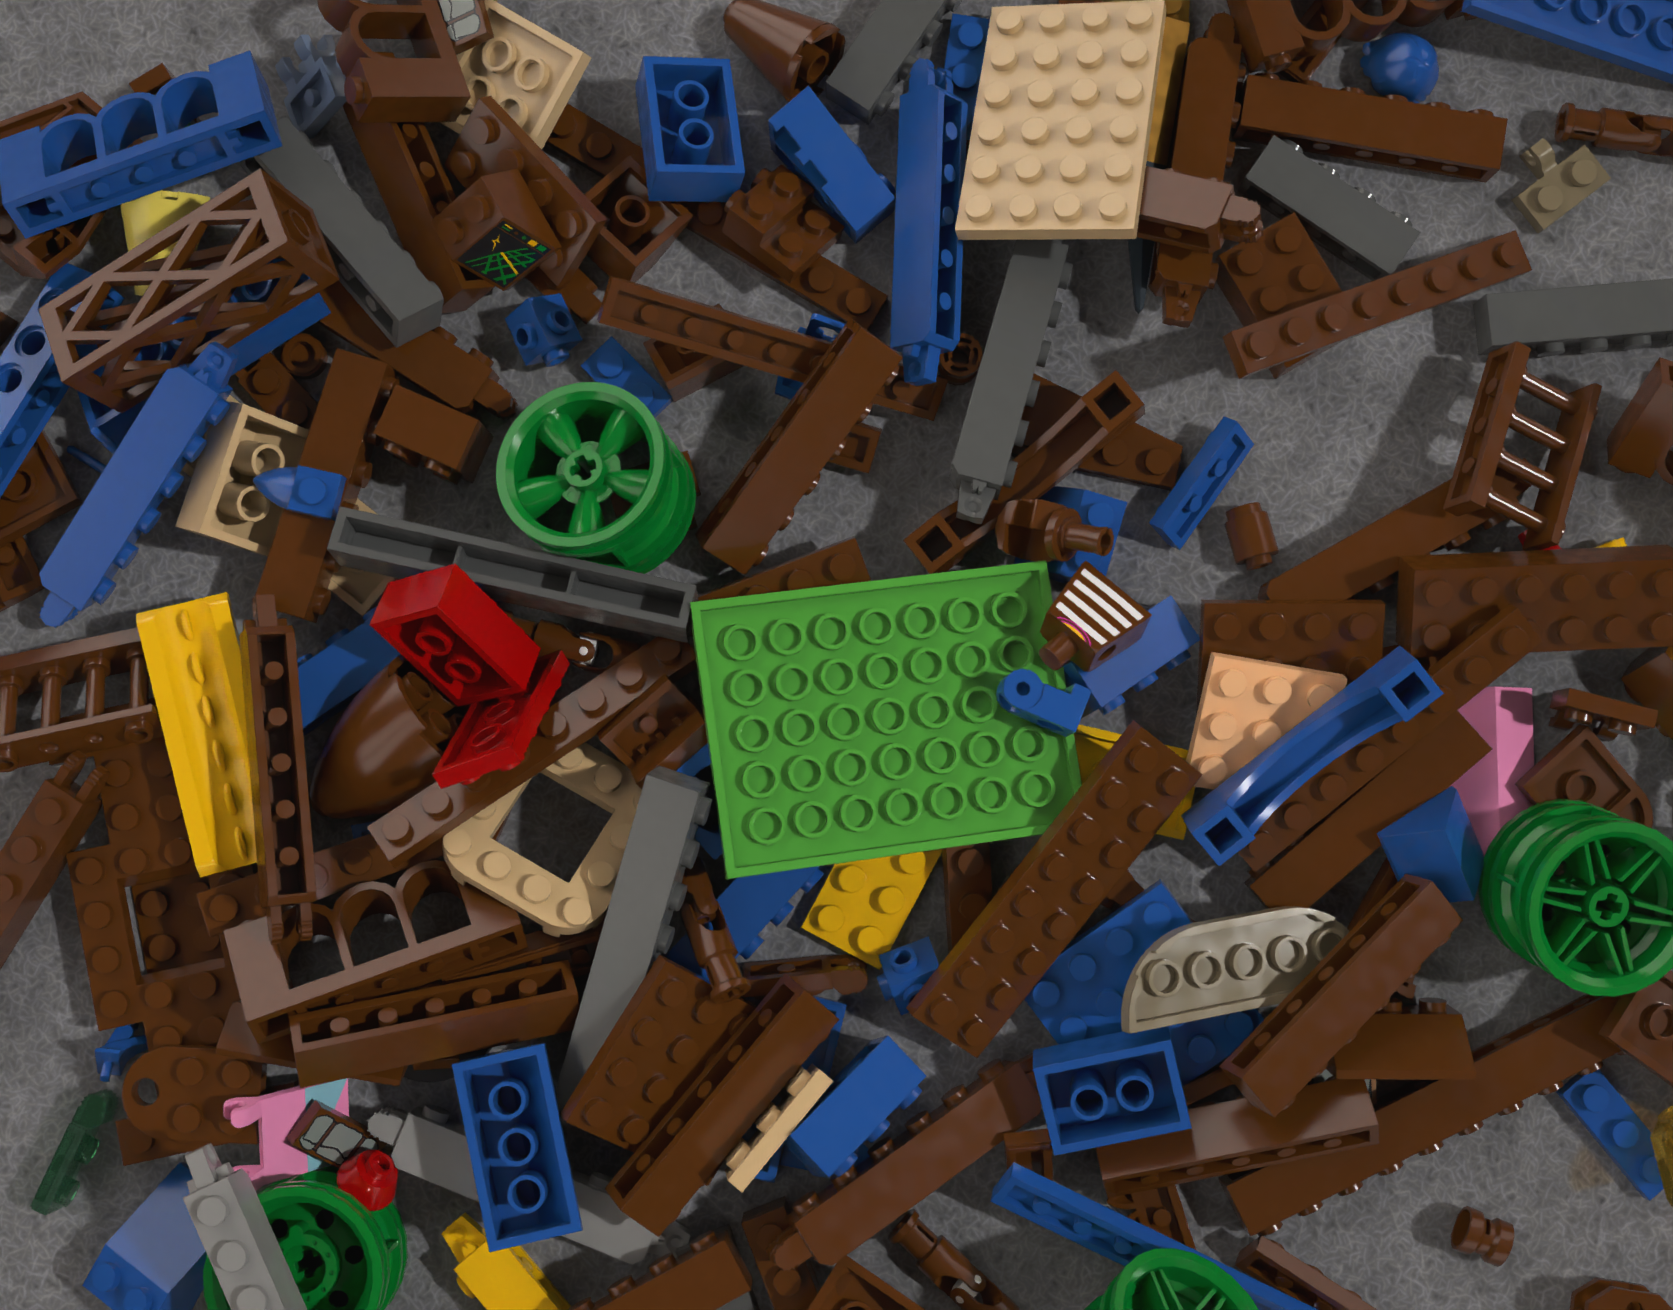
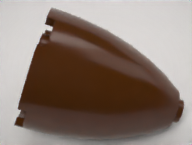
[309,654,471,819]

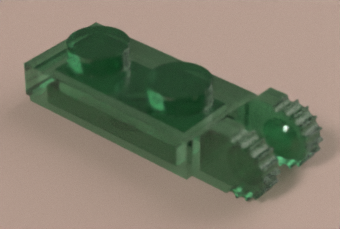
[30,1089,120,1216]

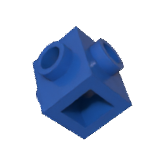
[505,293,582,367]
[876,936,940,1015]

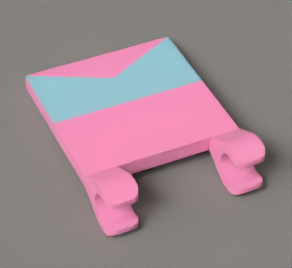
[223,1078,349,1191]

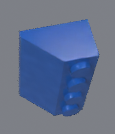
[452,1043,583,1252]

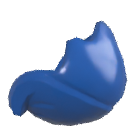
[1360,33,1439,103]

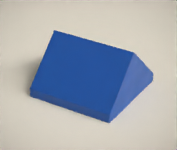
[1377,786,1484,903]

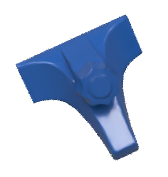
[95,1023,148,1082]

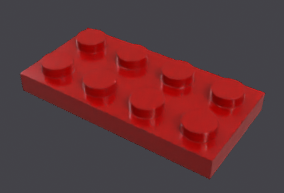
[432,650,570,789]

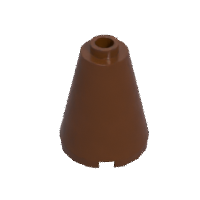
[723,0,845,102]

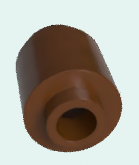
[1224,502,1279,571]

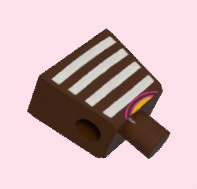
[1039,561,1152,672]

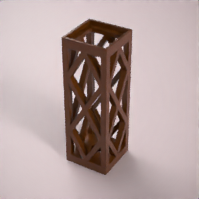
[38,168,340,414]

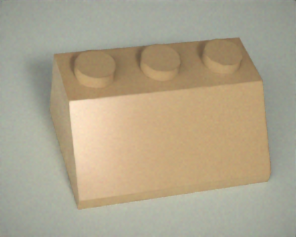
[175,401,309,557]

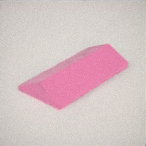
[1448,686,1534,856]

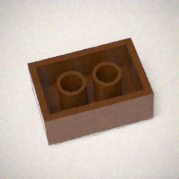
[1214,212,1342,379]

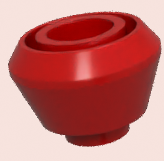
[337,1150,398,1211]

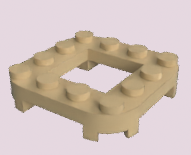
[442,743,642,937]

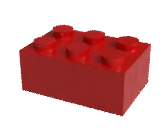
[369,563,541,706]

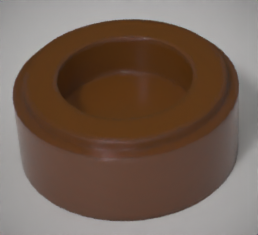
[281,334,328,379]

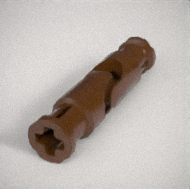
[1554,102,1673,158]
[680,857,751,1004]

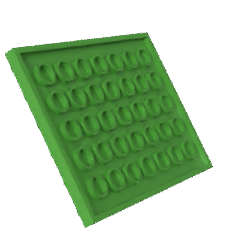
[690,560,1082,879]

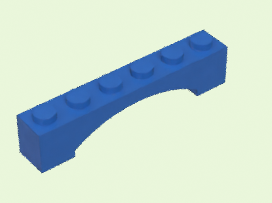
[1181,645,1444,866]

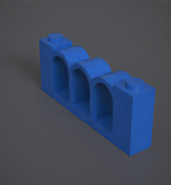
[0,50,283,239]

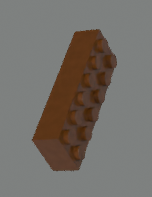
[1395,545,1673,657]

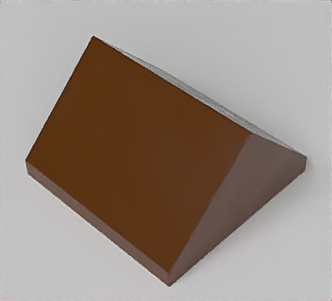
[643,304,744,402]

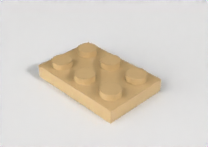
[725,1064,833,1193]

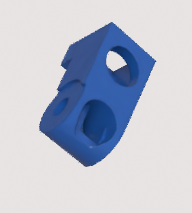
[996,669,1092,737]

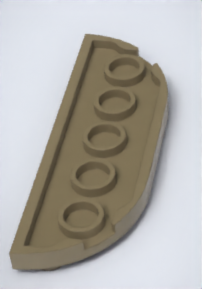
[1121,906,1350,1034]

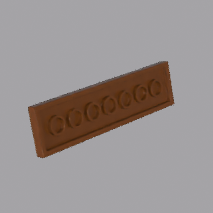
[906,720,1203,1058]

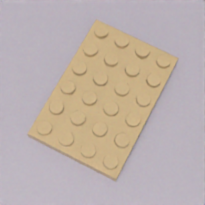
[955,0,1167,240]

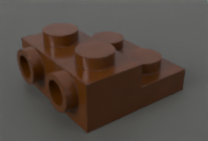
[722,164,845,283]

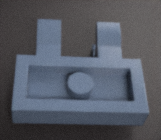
[275,35,347,139]

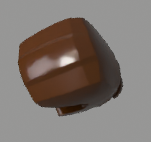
[995,499,1114,562]

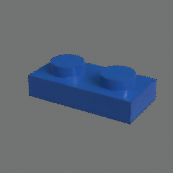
[580,336,673,418]

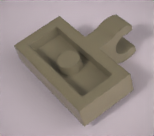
[1511,138,1611,233]

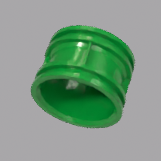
[496,382,696,574]

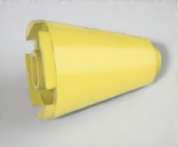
[120,190,210,296]

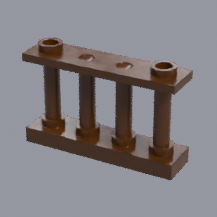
[1443,341,1602,551]
[0,627,164,772]

